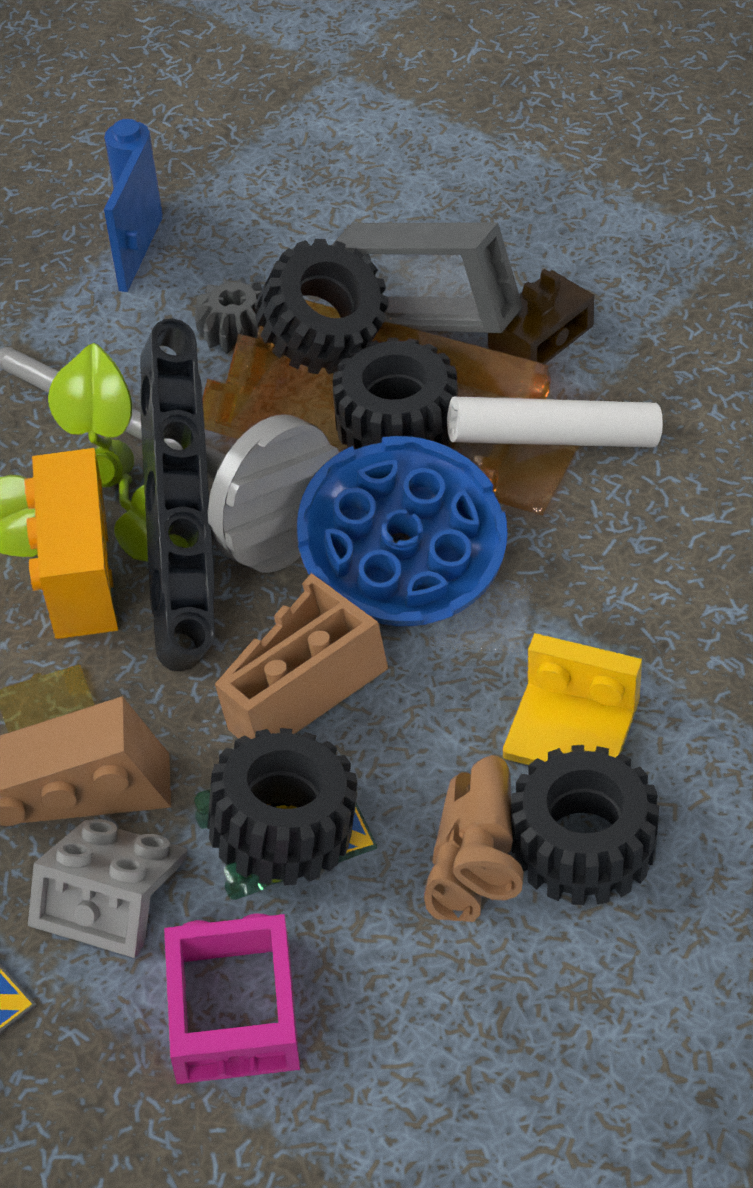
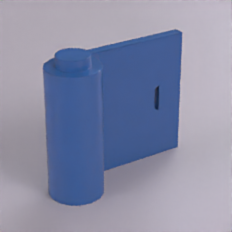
[104,119,163,292]

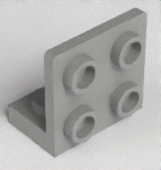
[28,819,187,958]

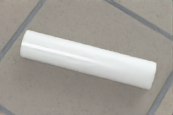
[447,396,663,447]

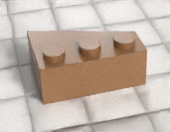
[215,573,388,739]
[0,696,171,826]

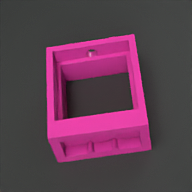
[164,913,300,1084]

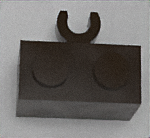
[488,269,595,376]

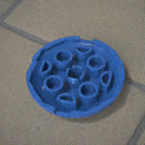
[297,436,508,627]

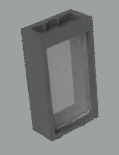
[332,222,523,333]

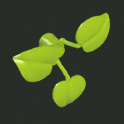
[0,343,189,562]

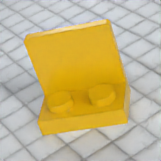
[503,633,642,765]

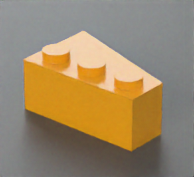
[24,448,118,639]

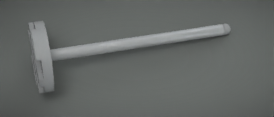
[0,347,340,573]

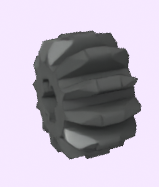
[195,277,264,354]

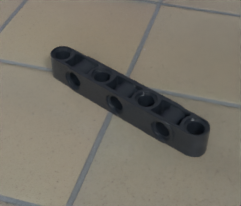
[140,318,215,671]

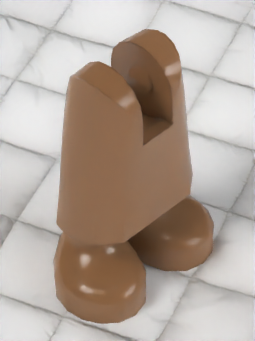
[424,755,524,922]

